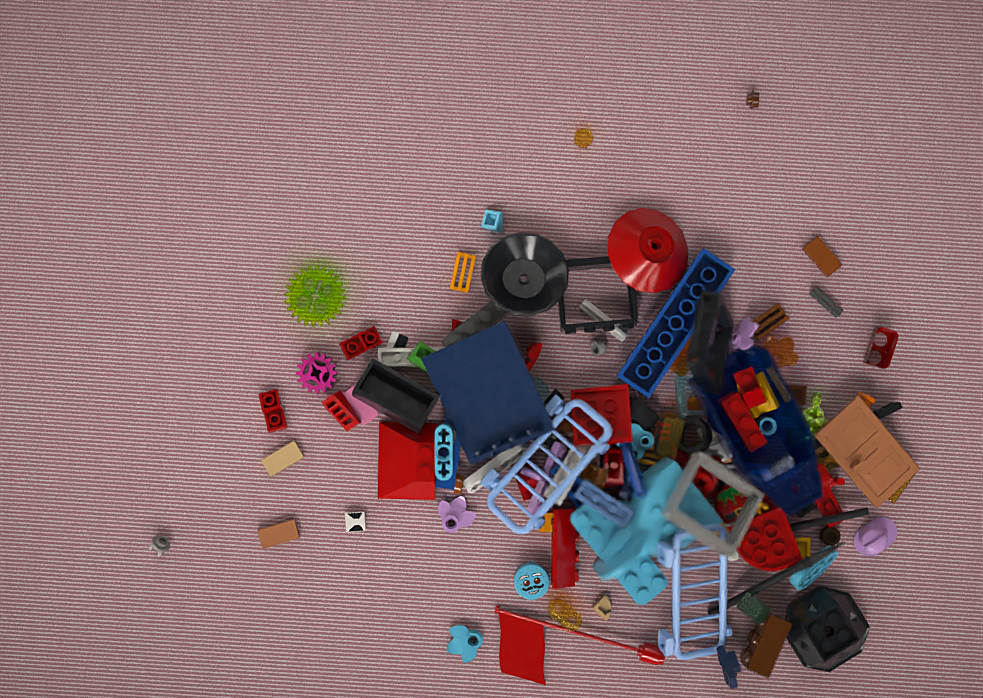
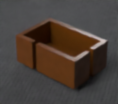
[740,609,792,679]

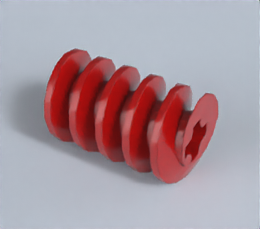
[691,455,724,494]

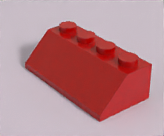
[551,507,579,589]

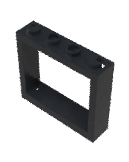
[558,256,638,334]
[685,291,734,394]

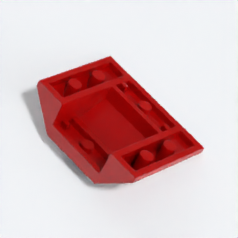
[378,422,437,500]

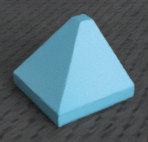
[481,209,503,233]

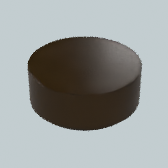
[820,527,841,546]

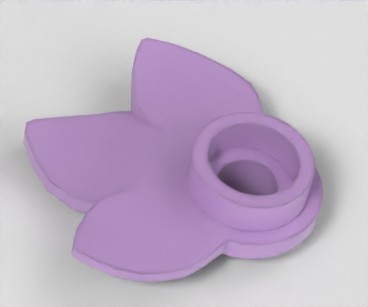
[730,317,759,350]
[438,496,476,533]

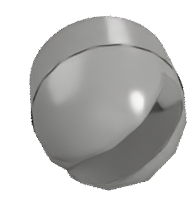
[590,340,607,356]

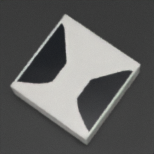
[345,511,366,532]

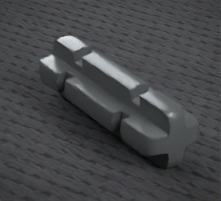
[809,287,843,317]

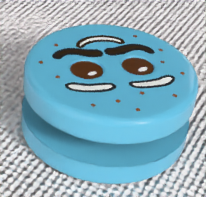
[514,562,550,600]

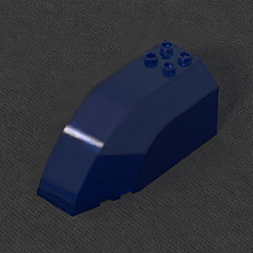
[687,344,823,516]

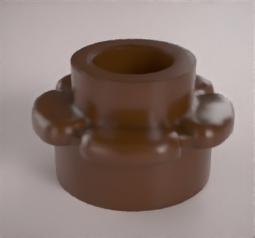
[747,90,759,109]

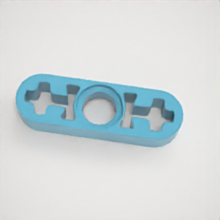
[435,423,453,481]

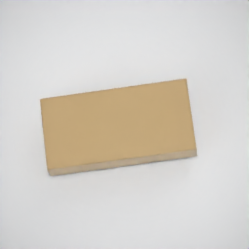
[261,441,304,477]

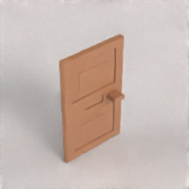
[813,395,920,508]

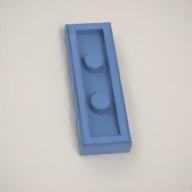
[574,479,634,529]

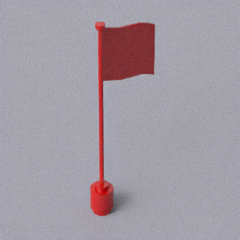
[494,605,666,685]

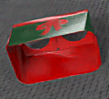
[863,327,899,369]

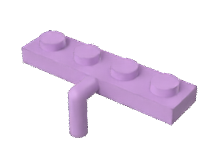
[521,442,569,515]

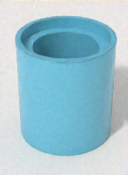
[756,416,777,435]

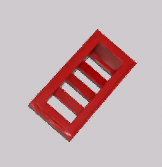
[321,390,361,431]

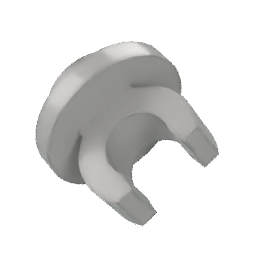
[149,536,170,557]

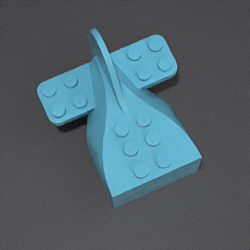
[570,456,723,605]

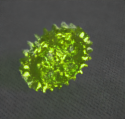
[284,265,347,328]

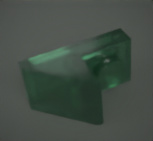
[736,592,771,625]

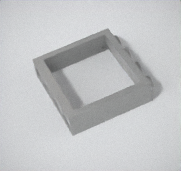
[661,452,764,557]

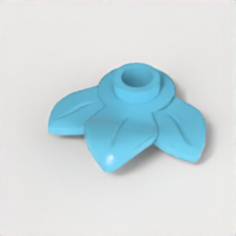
[616,423,654,460]
[447,625,483,663]

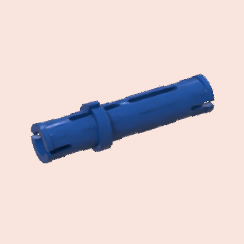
[619,442,647,498]

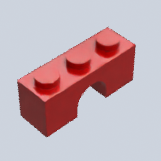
[717,391,768,452]

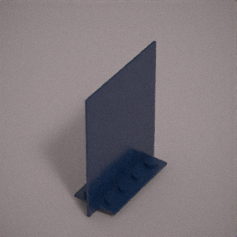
[421,321,555,465]

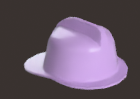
[854,517,897,556]

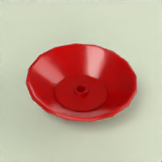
[607,208,688,293]

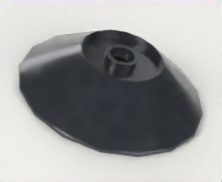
[481,232,569,316]

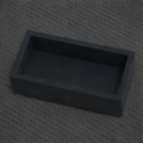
[352,358,440,434]

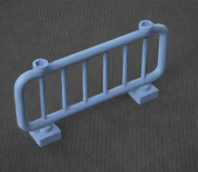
[480,395,612,534]
[658,524,732,660]

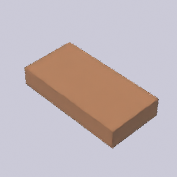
[257,519,300,549]

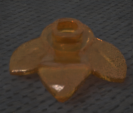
[764,335,799,369]

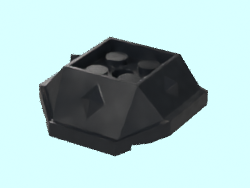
[785,585,870,672]

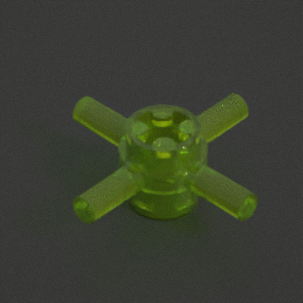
[783,392,830,446]

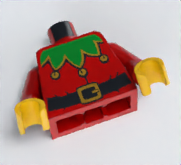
[714,479,768,535]

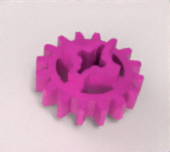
[296,352,338,394]

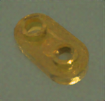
[547,598,582,632]

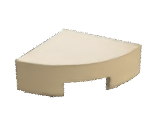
[592,594,611,621]

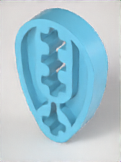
[790,545,838,590]

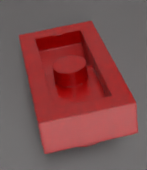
[733,366,767,409]

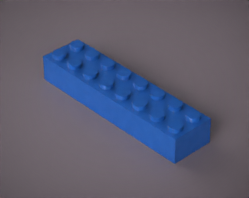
[615,248,736,398]

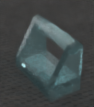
[674,376,709,419]

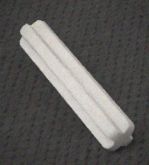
[579,299,628,342]

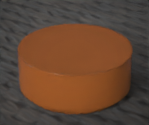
[454,475,464,495]

